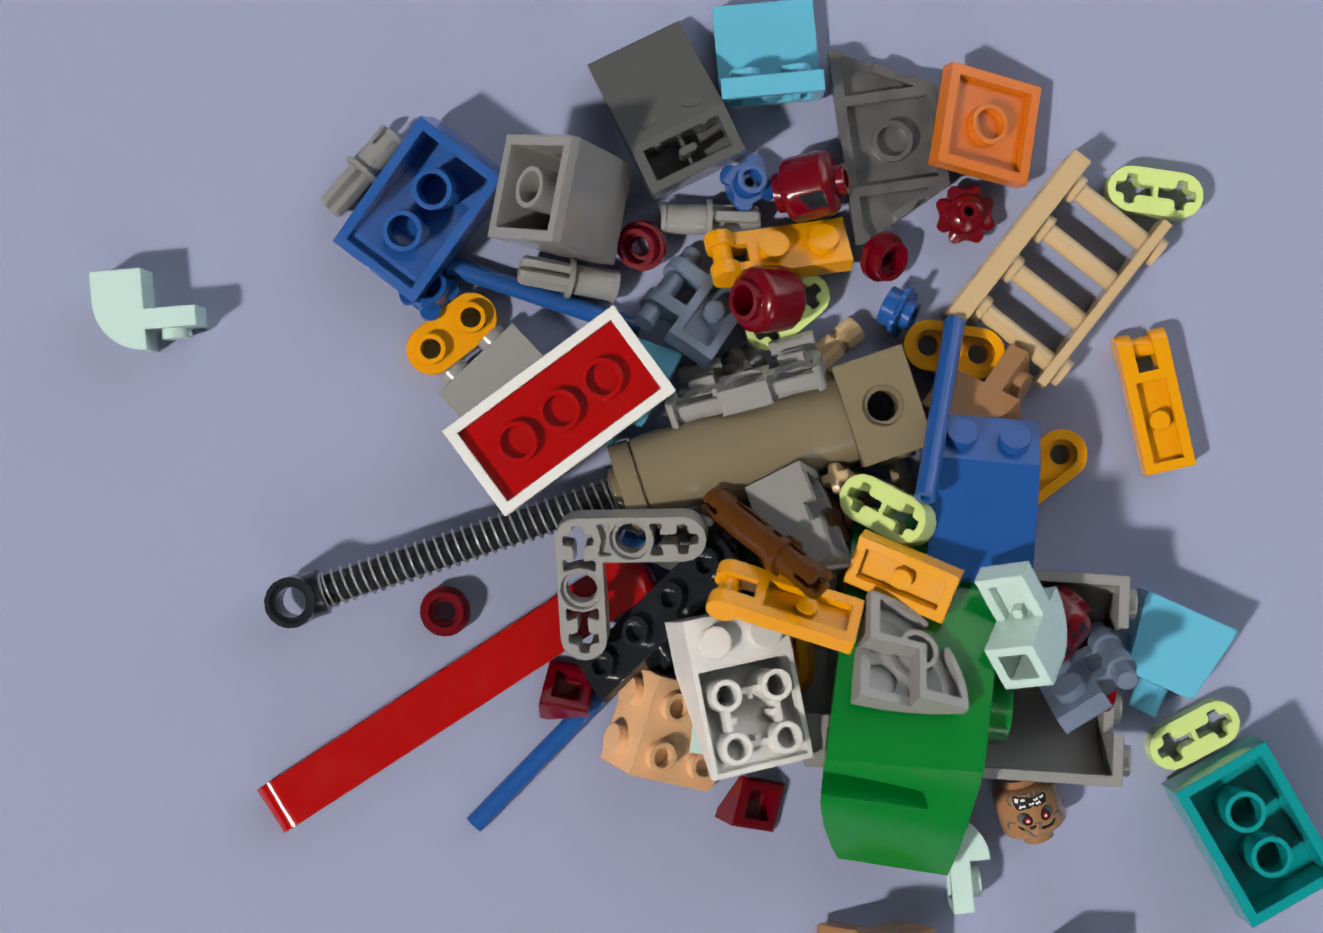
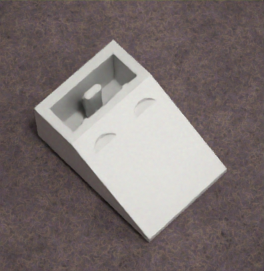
[665,614,814,781]

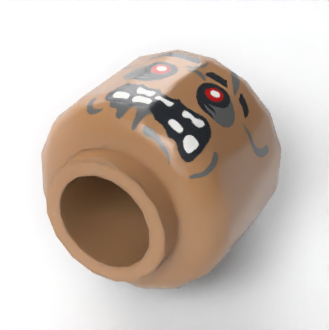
[992,779,1065,844]

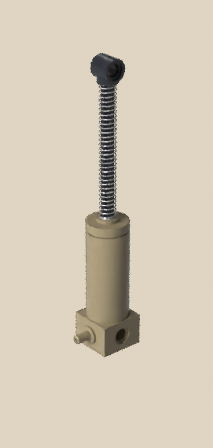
[264,344,927,629]

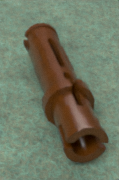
[701,486,833,599]

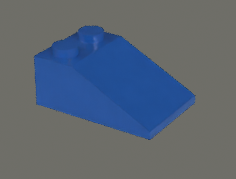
[333,116,501,303]
[925,414,1041,584]

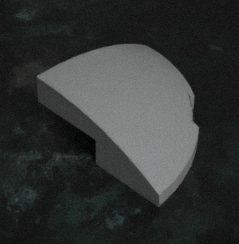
[851,590,969,714]

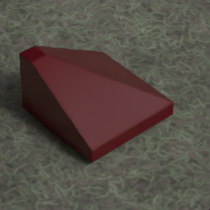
[538,660,594,720]
[715,775,785,832]

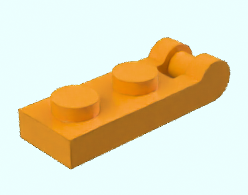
[703,217,853,288]
[1111,327,1196,476]
[706,559,865,655]

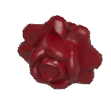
[936,185,995,244]

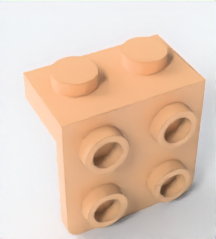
[600,670,716,791]

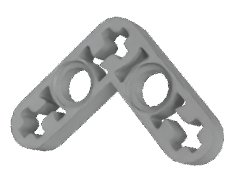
[554,508,708,661]

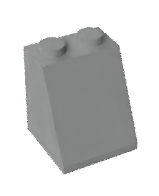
[487,134,633,265]

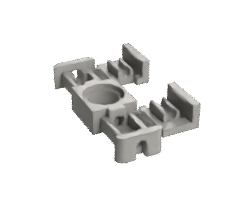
[665,330,828,429]

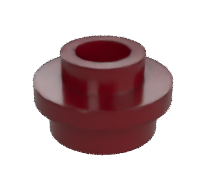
[617,220,667,271]
[860,231,909,282]
[420,586,471,637]

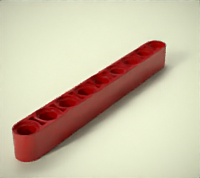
[257,562,659,832]

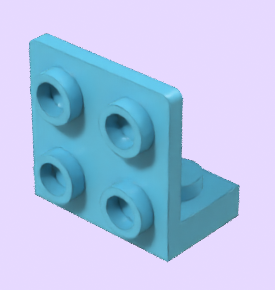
[712,0,825,109]

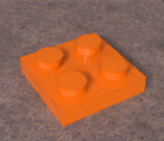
[928,61,1042,189]

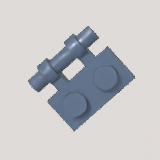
[634,246,738,369]
[1038,622,1138,734]

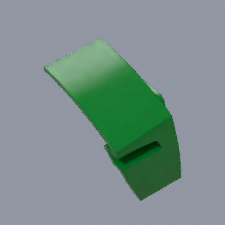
[820,509,1014,876]

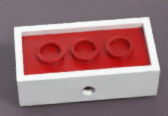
[442,305,676,517]

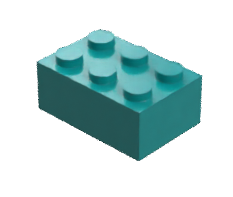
[1161,734,1323,928]

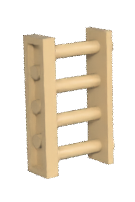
[942,149,1172,389]

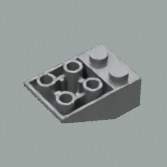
[587,21,746,202]

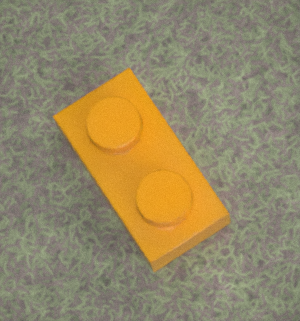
[843,529,964,624]

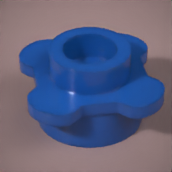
[719,154,774,211]
[399,272,460,321]
[877,285,921,338]

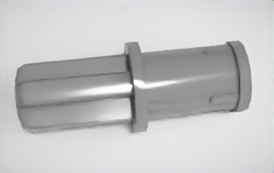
[321,124,403,217]
[660,199,761,235]
[517,255,621,303]

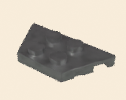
[827,50,950,247]

